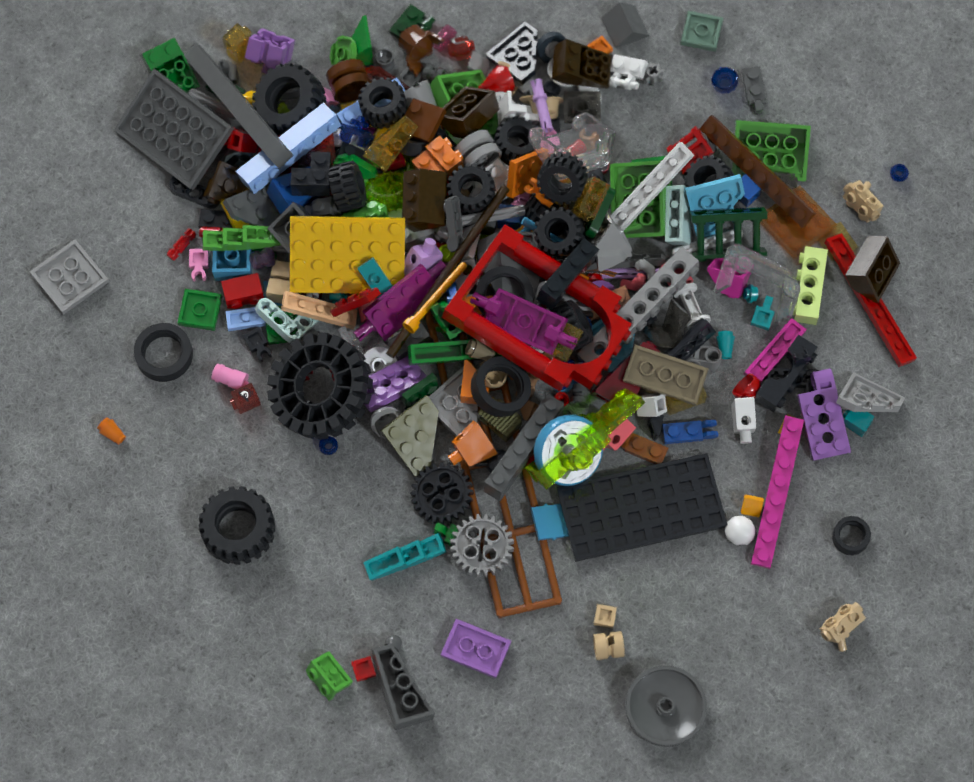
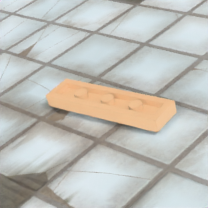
[281,291,357,329]

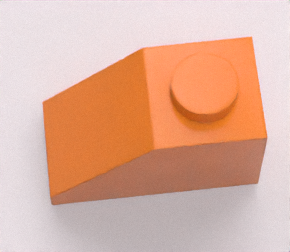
[461,360,489,404]

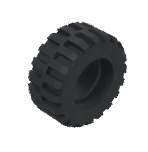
[252,63,326,135]
[199,486,276,565]

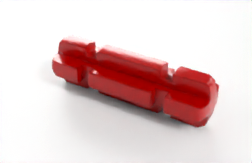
[167,228,196,261]

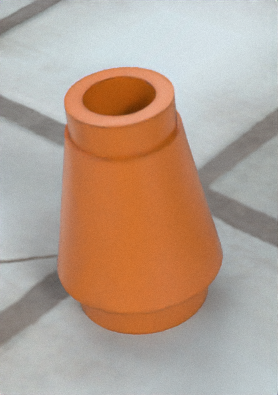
[97,417,126,445]

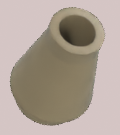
[465,339,495,360]

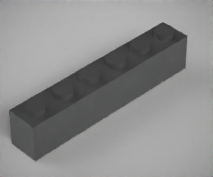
[484,394,564,501]

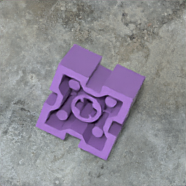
[245,28,295,74]

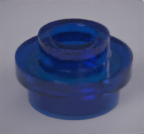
[890,164,909,182]
[319,436,338,455]

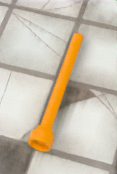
[402,262,467,334]

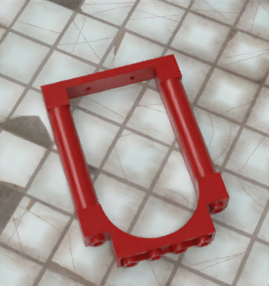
[442,224,632,392]

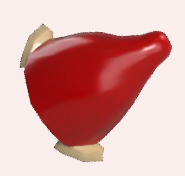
[478,61,518,96]

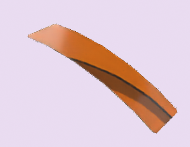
[584,269,618,277]

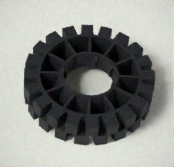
[267,332,373,440]

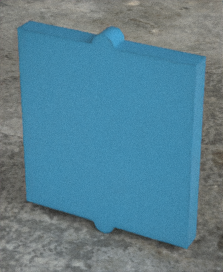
[530,504,568,541]

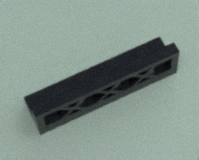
[664,318,716,361]

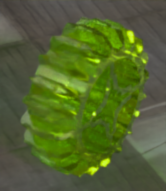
[365,170,404,213]

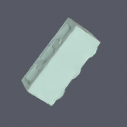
[665,185,691,245]

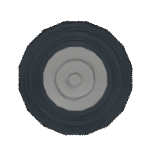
[536,31,566,64]

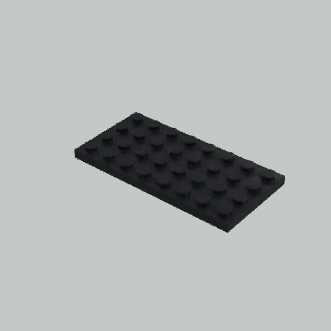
[557,453,728,562]

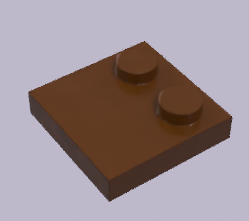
[397,98,447,143]

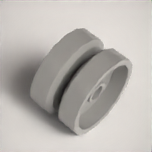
[454,130,502,167]

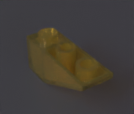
[363,116,418,172]

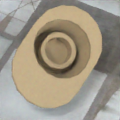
[519,95,564,119]

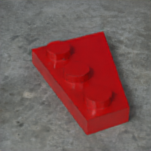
[330,287,381,317]

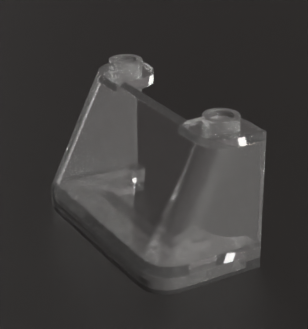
[529,112,616,181]

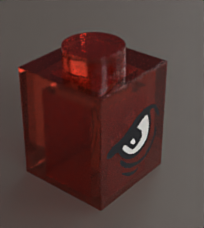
[229,383,261,414]

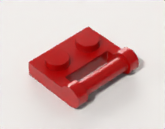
[666,126,714,174]

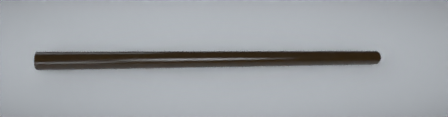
[386,185,510,358]

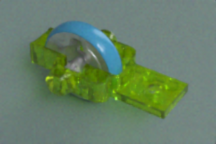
[525,388,646,490]

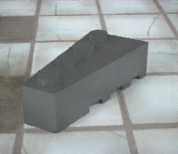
[371,644,435,730]

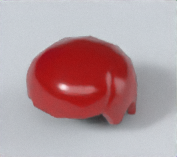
[732,373,761,398]

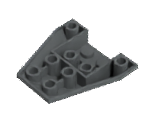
[477,232,553,307]

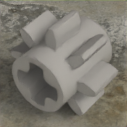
[643,62,664,86]

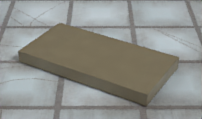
[623,345,709,406]

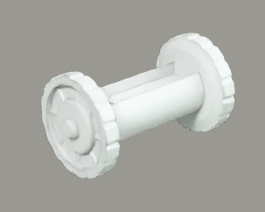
[673,283,711,329]

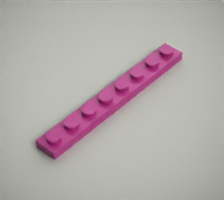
[751,415,804,569]

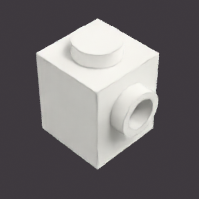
[635,393,667,417]

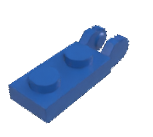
[662,420,718,444]

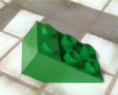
[141,37,200,93]

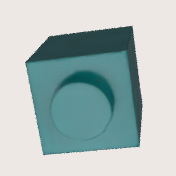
[843,410,875,437]

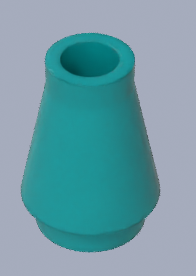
[716,331,735,359]

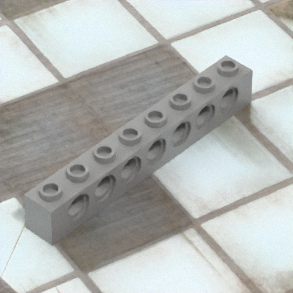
[577,247,699,363]

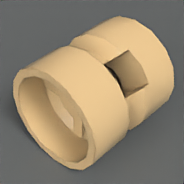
[593,631,625,660]

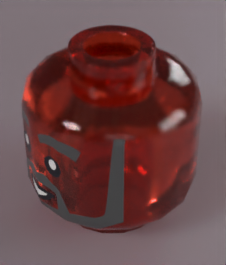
[447,35,475,61]

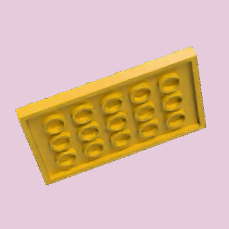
[290,216,405,293]

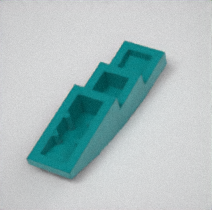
[363,533,447,581]

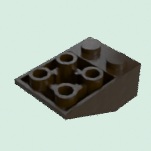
[552,39,611,89]

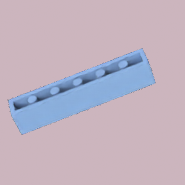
[236,103,341,194]

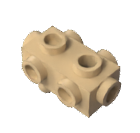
[843,180,883,223]
[820,602,866,652]

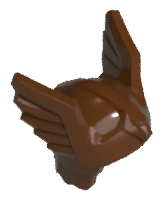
[398,25,445,77]

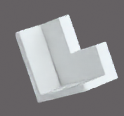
[498,91,539,126]

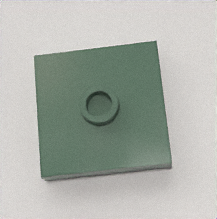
[680,11,723,52]

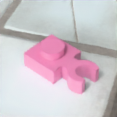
[189,249,209,281]

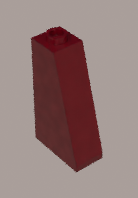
[591,341,660,412]

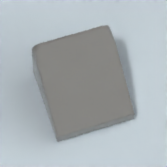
[468,52,490,76]

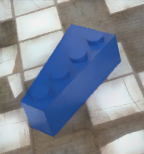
[266,158,335,214]

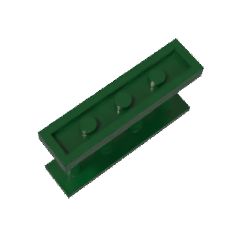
[689,207,767,262]

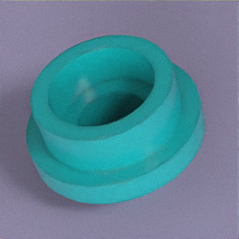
[743,284,758,303]

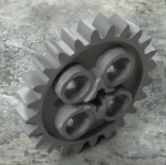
[450,514,514,577]

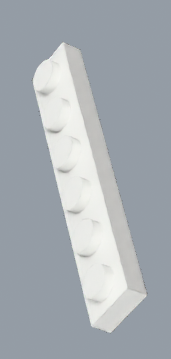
[610,142,694,231]

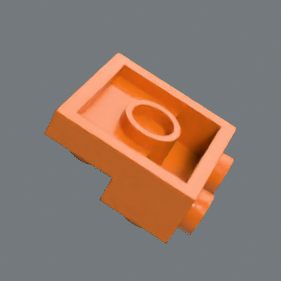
[412,135,464,178]

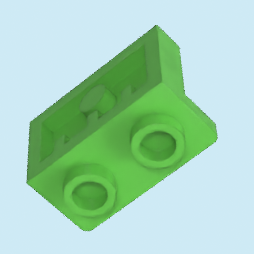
[306,651,353,701]

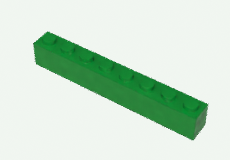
[407,339,564,366]

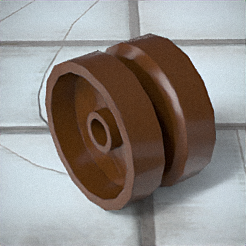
[326,59,371,103]

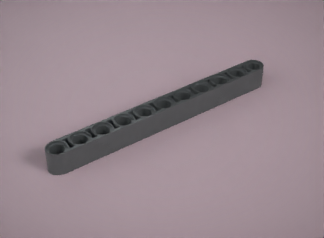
[184,43,294,169]

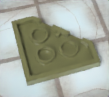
[380,395,439,477]

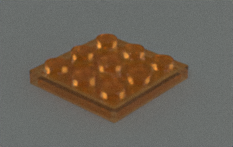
[760,185,837,259]

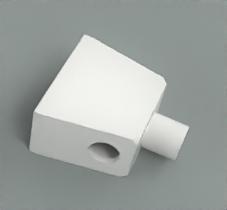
[731,397,756,444]

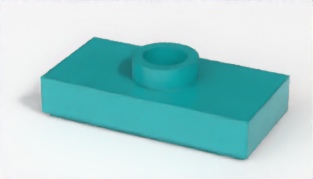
[357,257,393,298]

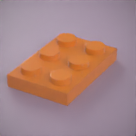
[506,147,549,198]

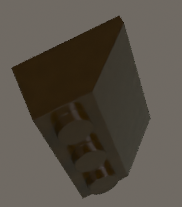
[441,86,500,139]
[402,169,448,232]
[845,236,900,303]

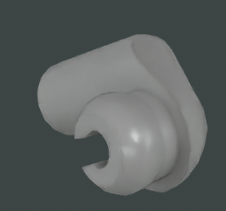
[635,259,656,280]

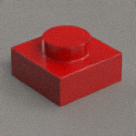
[351,656,376,682]

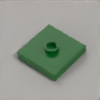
[177,289,223,331]

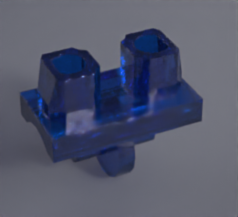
[339,115,375,148]

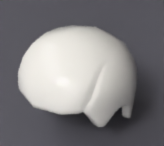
[724,516,756,546]

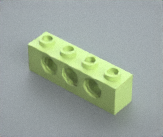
[791,246,828,325]

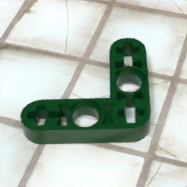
[583,186,616,239]

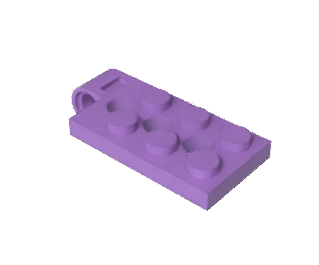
[363,356,427,412]
[797,368,851,461]

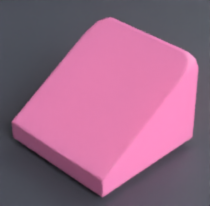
[324,88,339,108]

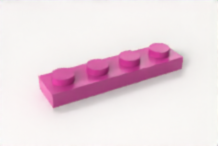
[744,318,807,383]

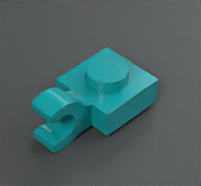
[750,295,775,331]

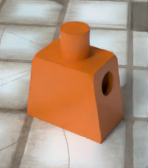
[447,421,498,467]

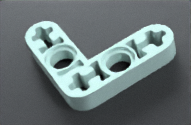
[255,298,319,343]

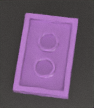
[441,619,511,679]

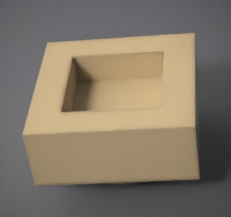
[594,604,617,628]

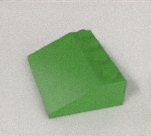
[430,70,498,145]
[732,120,811,181]
[610,160,671,238]

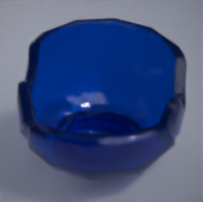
[711,67,739,94]

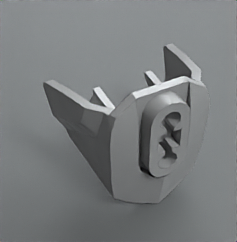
[586,213,632,271]

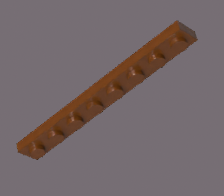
[699,115,816,228]

